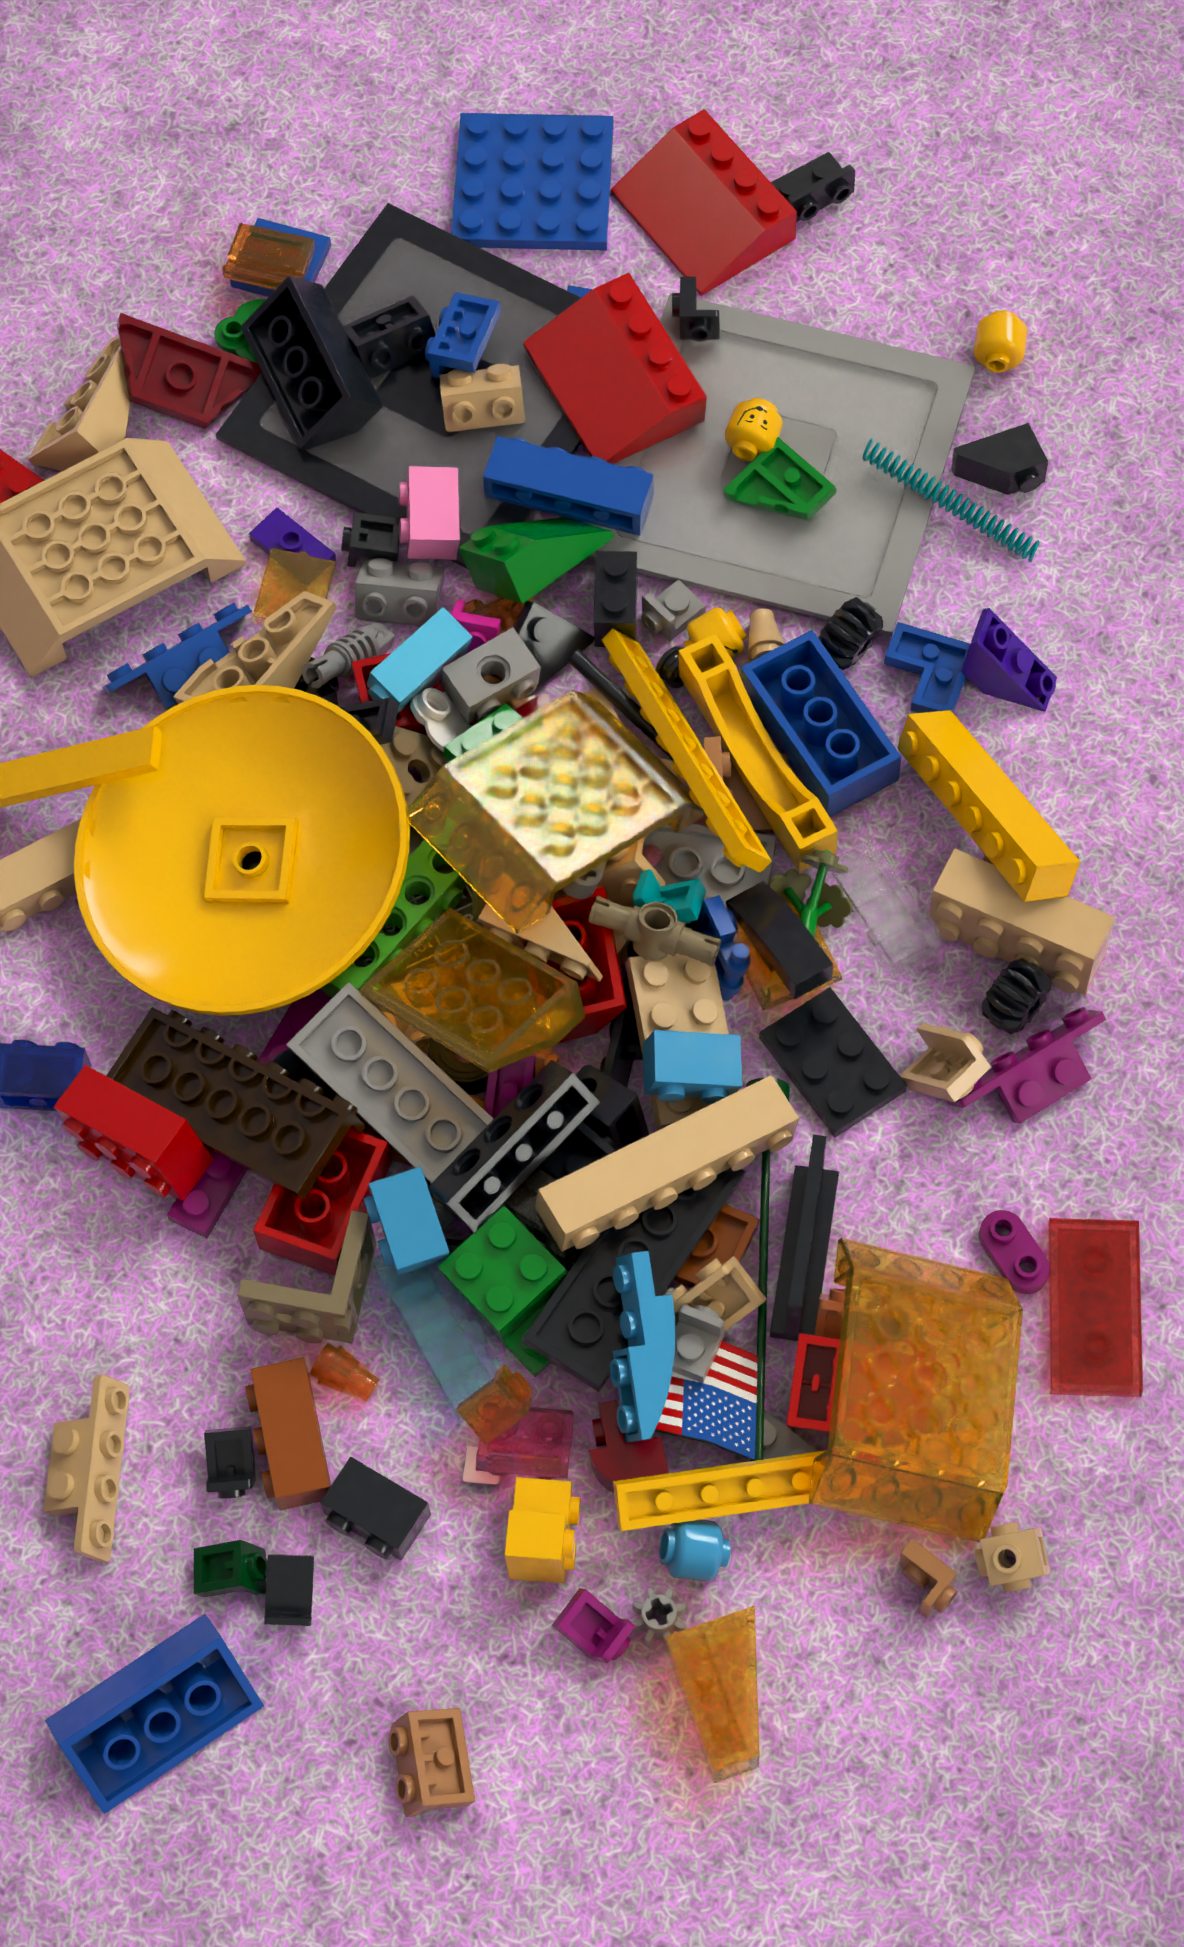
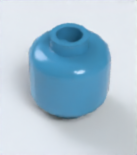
[659,1520,731,1581]

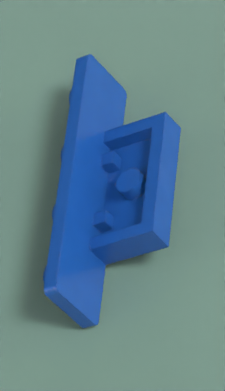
[102,602,252,709]

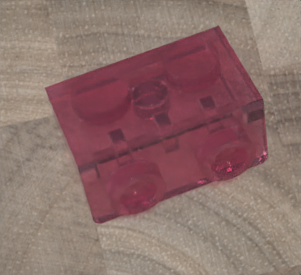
[476,1403,574,1480]

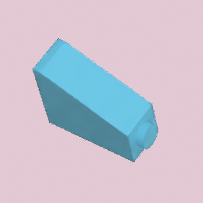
[367,607,473,714]

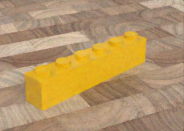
[897,710,1081,902]

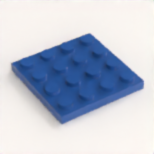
[451,113,614,250]

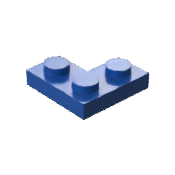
[884,622,970,714]

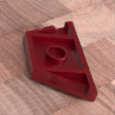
[117,313,262,429]

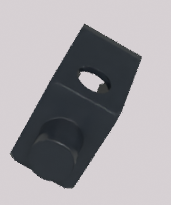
[576,1065,650,1151]

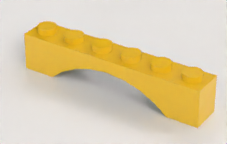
[679,633,838,872]

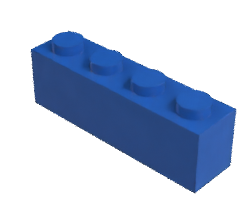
[483,436,654,536]

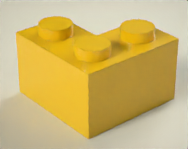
[505,1477,581,1584]

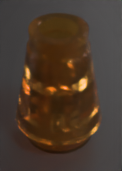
[309,1343,380,1402]

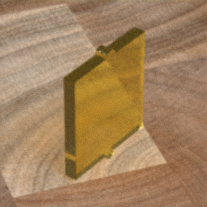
[253,548,337,619]

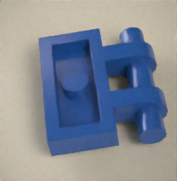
[693,895,751,1000]

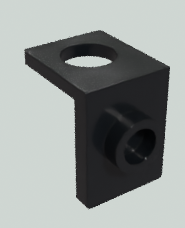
[264,1554,314,1626]

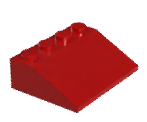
[610,109,797,296]
[523,273,707,464]

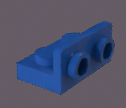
[425,292,501,378]

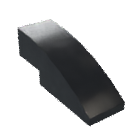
[726,881,833,1000]

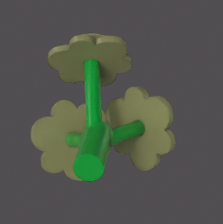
[768,850,853,937]

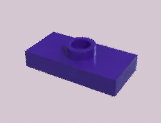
[249,508,336,586]

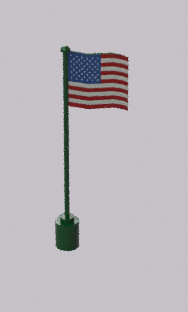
[619,1078,790,1461]

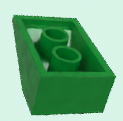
[458,517,614,604]

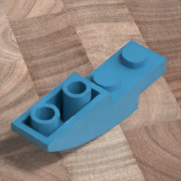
[610,1251,675,1443]

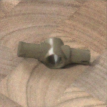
[588,896,722,966]

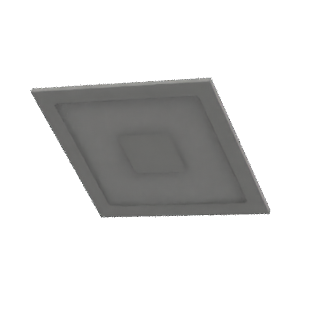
[585,293,976,637]

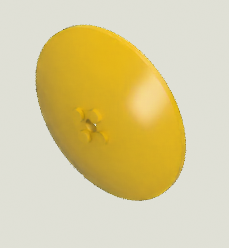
[74,685,410,1016]

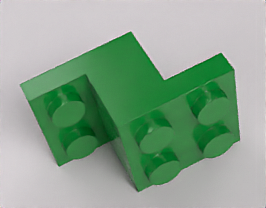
[437,1205,567,1377]

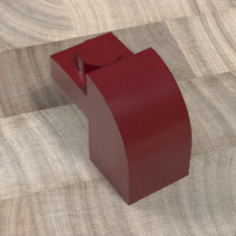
[589,1400,669,1493]

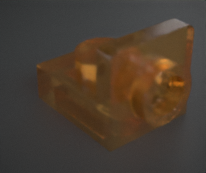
[456,1365,532,1445]

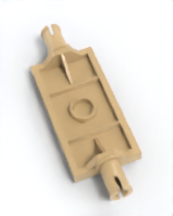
[625,953,740,1130]

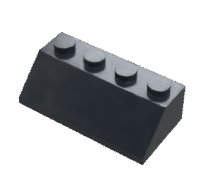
[240,275,383,450]

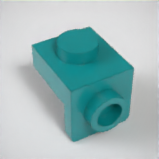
[633,869,706,924]

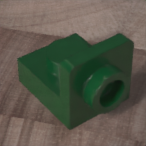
[194,1540,267,1597]

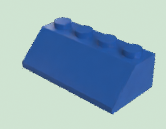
[45,1614,264,1814]

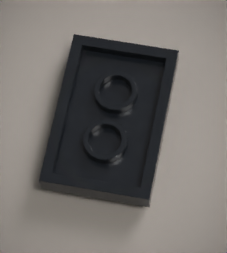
[759,987,907,1137]

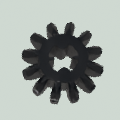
[818,597,883,670]
[982,958,1051,1035]

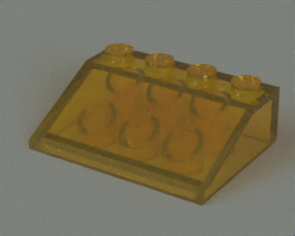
[360,908,585,1073]

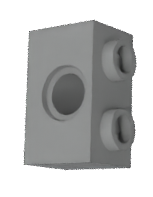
[441,628,541,724]

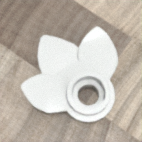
[410,688,472,752]

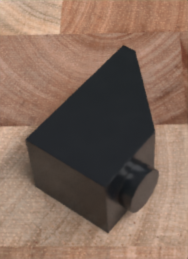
[951,423,1048,495]

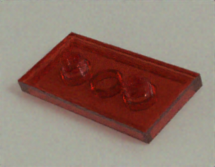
[1048,1218,1143,1397]

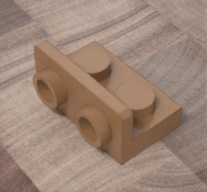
[388,1708,475,1817]

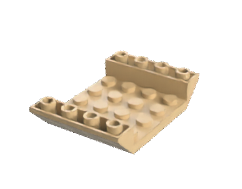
[0,438,246,678]

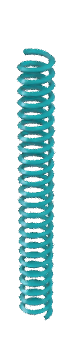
[862,438,1039,562]

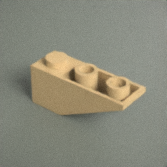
[478,874,603,982]

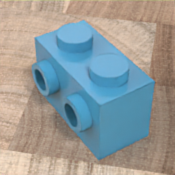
[643,1030,742,1104]
[363,1166,449,1276]

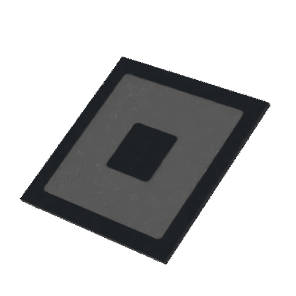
[216,203,582,569]

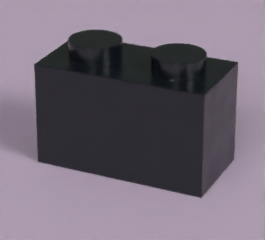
[594,551,638,647]
[320,1456,431,1561]

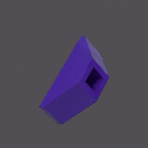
[961,608,1057,712]

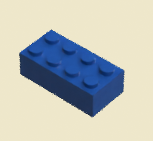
[740,630,901,817]

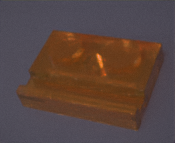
[222,223,316,289]

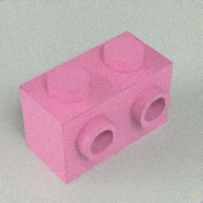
[398,466,460,560]

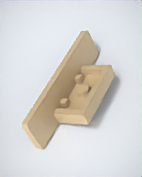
[43,1374,130,1562]

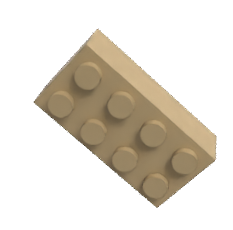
[928,848,1115,995]

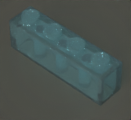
[372,1255,510,1424]

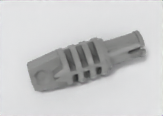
[302,622,395,688]

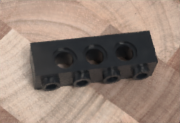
[428,1059,600,1233]

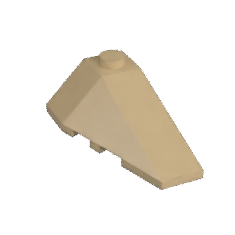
[28,335,130,471]
[173,591,337,704]

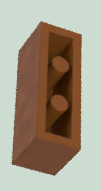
[245,1357,331,1511]

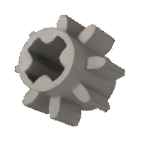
[632,1587,687,1648]

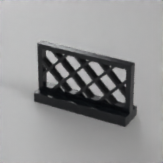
[770,1134,839,1341]

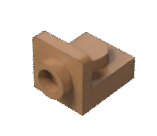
[899,1538,958,1619]

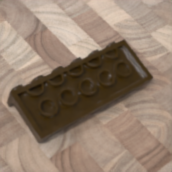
[106,1007,366,1200]

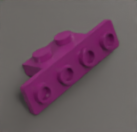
[947,1007,1106,1124]

